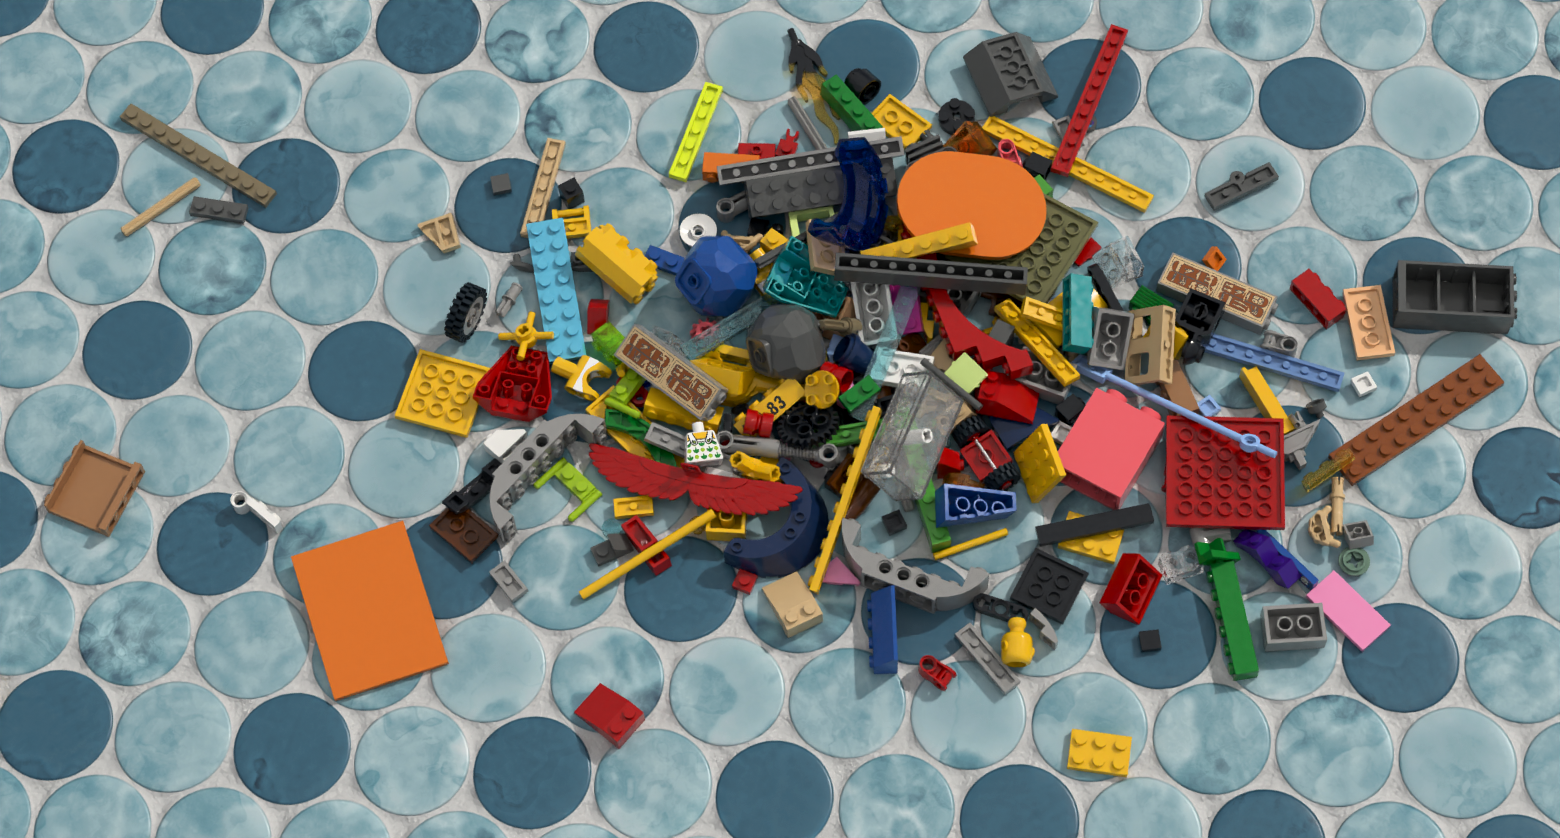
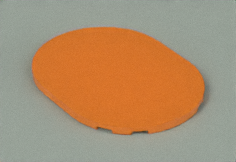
[896,151,1046,260]

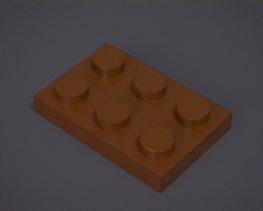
[429,508,499,564]

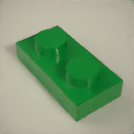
[838,375,881,414]

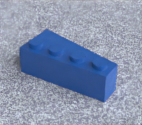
[935,483,1017,528]

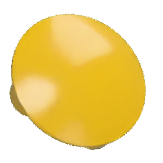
[804,370,839,409]

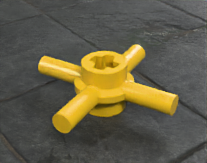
[498,311,554,361]

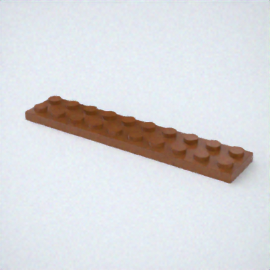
[1328,354,1504,486]

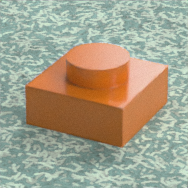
[1202,246,1227,271]

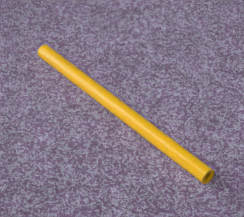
[579,508,717,600]

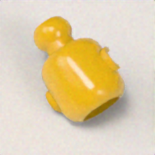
[1001,617,1035,667]

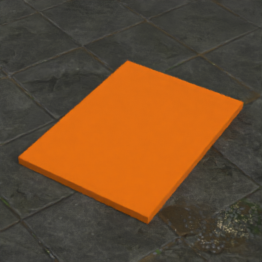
[291,520,449,701]

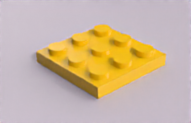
[1013,424,1066,503]

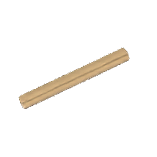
[120,177,200,236]

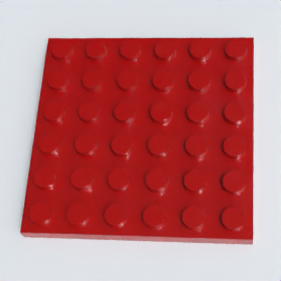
[1166,415,1285,530]

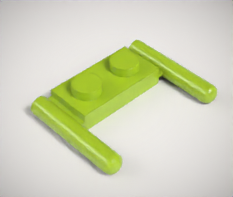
[604,368,646,419]
[533,457,602,522]

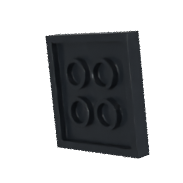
[1010,548,1089,625]

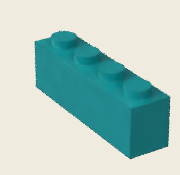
[1063,273,1094,354]

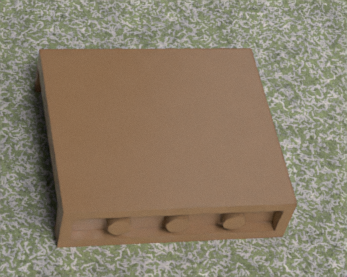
[44,440,145,537]

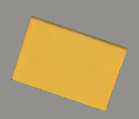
[871,94,932,149]

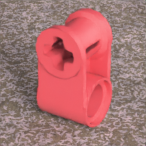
[997,139,1023,167]

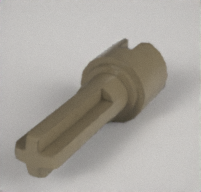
[819,317,862,336]

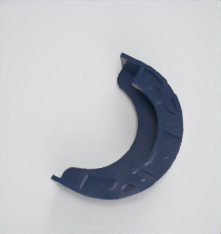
[724,457,829,578]

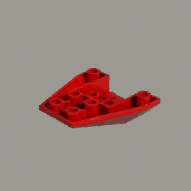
[473,345,552,422]

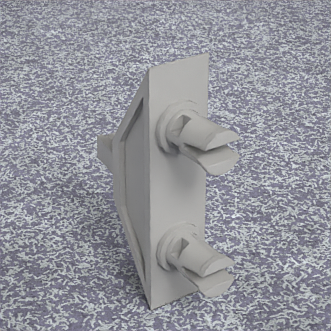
[1284,411,1321,470]

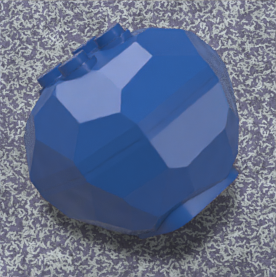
[675,236,757,317]

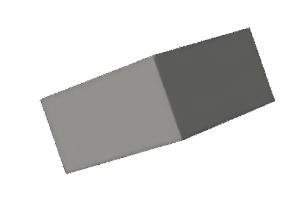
[1343,520,1374,549]

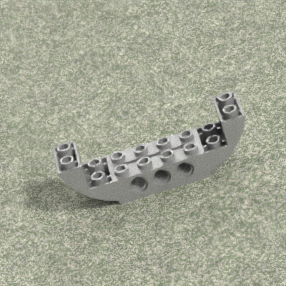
[490,414,607,544]
[842,518,989,614]

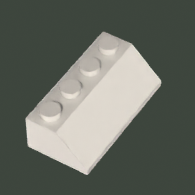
[851,282,898,349]

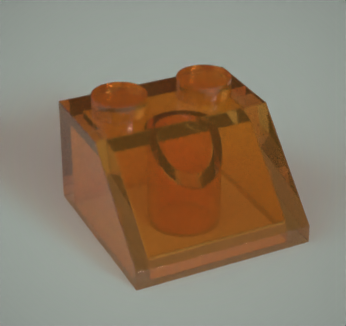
[943,121,997,156]

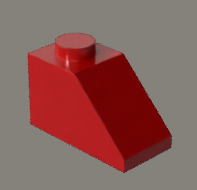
[936,446,964,479]

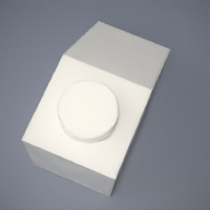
[483,429,528,463]

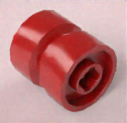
[819,361,853,393]
[743,409,774,438]

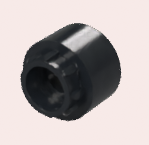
[844,68,881,105]

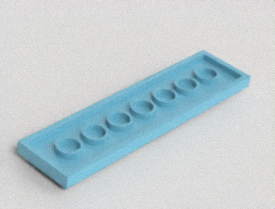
[526,218,587,364]

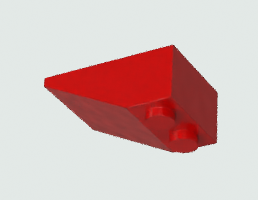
[976,370,1039,424]
[574,683,645,749]

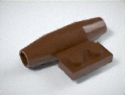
[827,453,889,520]

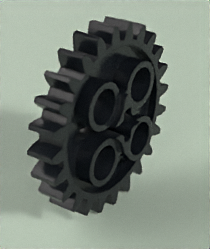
[777,402,840,450]

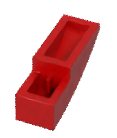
[621,515,672,576]

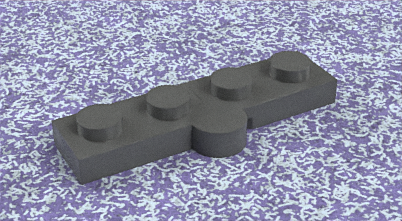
[1204,162,1279,211]

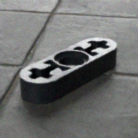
[973,593,1028,622]

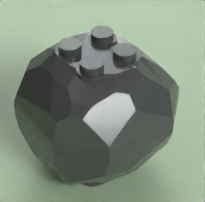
[746,303,829,384]

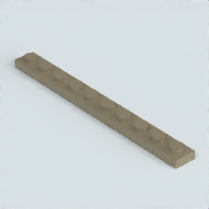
[120,103,277,208]

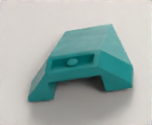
[763,235,849,318]

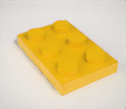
[1058,511,1125,565]
[1067,729,1132,777]

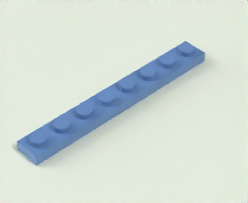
[1203,334,1344,392]

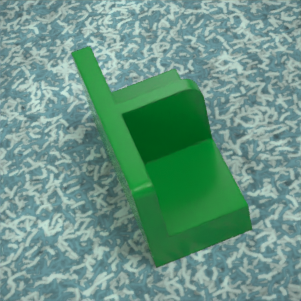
[1194,538,1241,566]

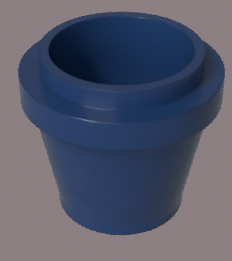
[833,333,877,376]

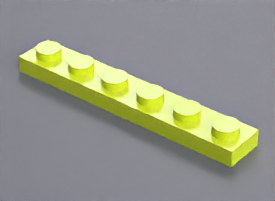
[669,82,723,182]

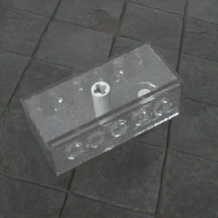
[860,371,964,501]

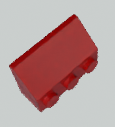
[1099,553,1162,625]

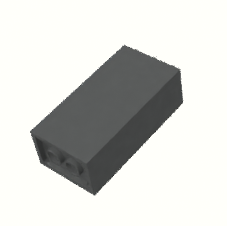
[1392,260,1517,334]

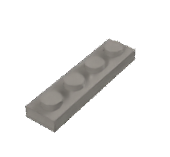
[955,623,1021,695]

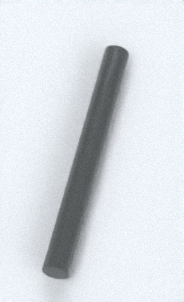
[920,358,983,411]

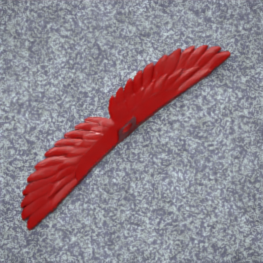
[589,443,803,516]

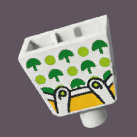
[685,422,723,468]

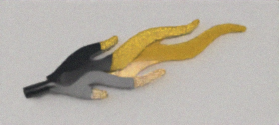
[787,28,840,145]

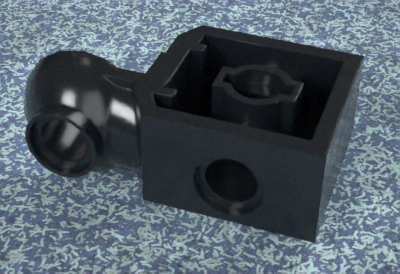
[1175,288,1226,365]

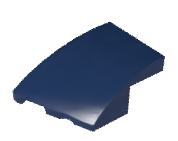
[988,407,1060,450]

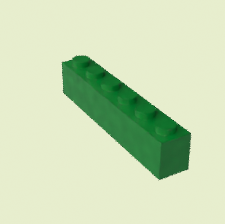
[1206,561,1259,681]

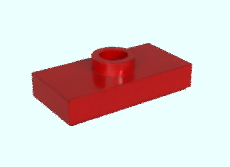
[738,143,776,159]

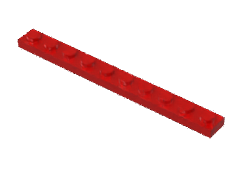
[1050,24,1128,177]

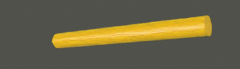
[933,528,1008,561]

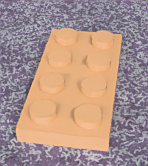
[1342,285,1395,360]

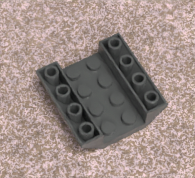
[963,32,1058,117]

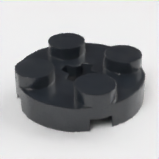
[938,98,975,135]

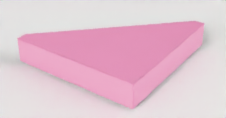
[823,557,860,586]

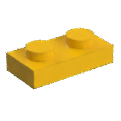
[613,495,654,520]

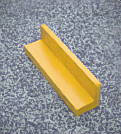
[1239,366,1295,435]

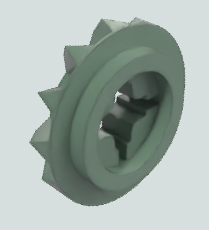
[1339,547,1370,576]

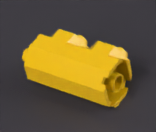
[575,223,658,305]

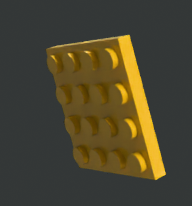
[394,349,490,438]

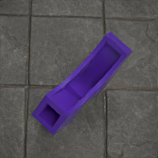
[1233,529,1302,589]

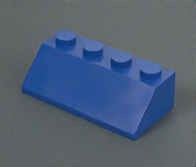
[867,585,898,674]

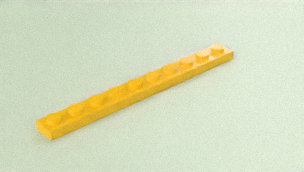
[981,116,1154,213]
[808,406,882,594]

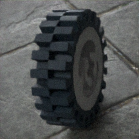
[444,282,487,343]

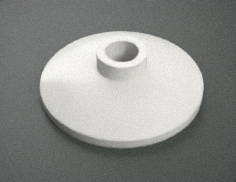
[680,214,717,247]

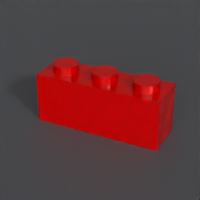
[1290,269,1346,330]

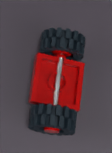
[951,415,1021,491]

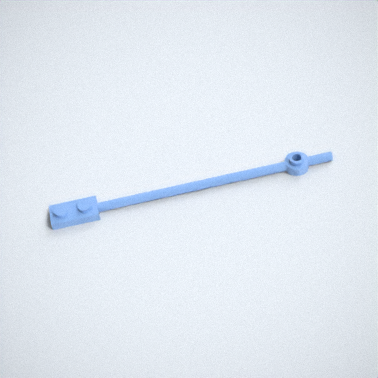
[1072,354,1277,458]

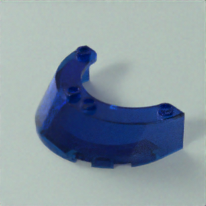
[808,137,888,251]

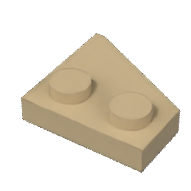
[417,213,461,253]

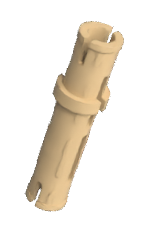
[1329,477,1345,536]

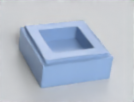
[1197,395,1221,417]

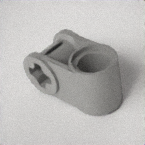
[1260,330,1298,357]

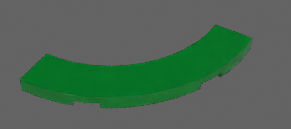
[605,409,677,467]

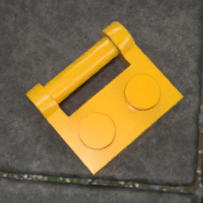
[552,205,591,239]

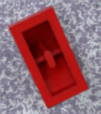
[587,299,610,335]

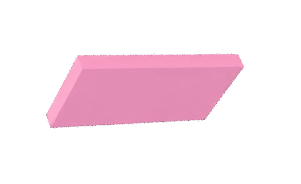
[1306,570,1391,652]

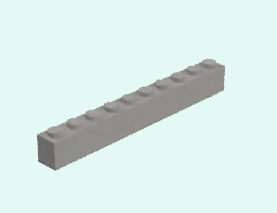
[717,136,905,186]

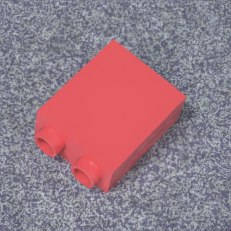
[1058,388,1165,510]

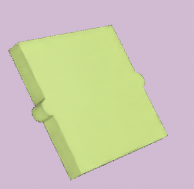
[944,352,988,394]

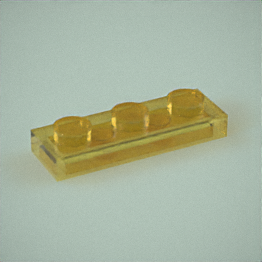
[1301,448,1355,493]

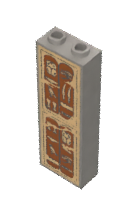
[1156,253,1279,335]
[614,323,728,422]

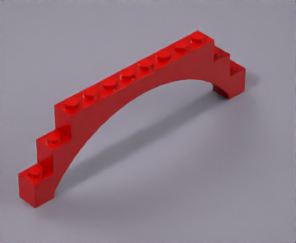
[901,225,1033,380]

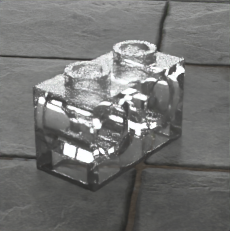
[1158,545,1205,585]

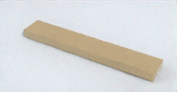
[520,138,566,238]

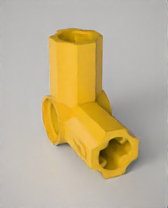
[729,451,781,482]

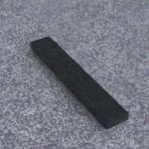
[1035,503,1154,547]

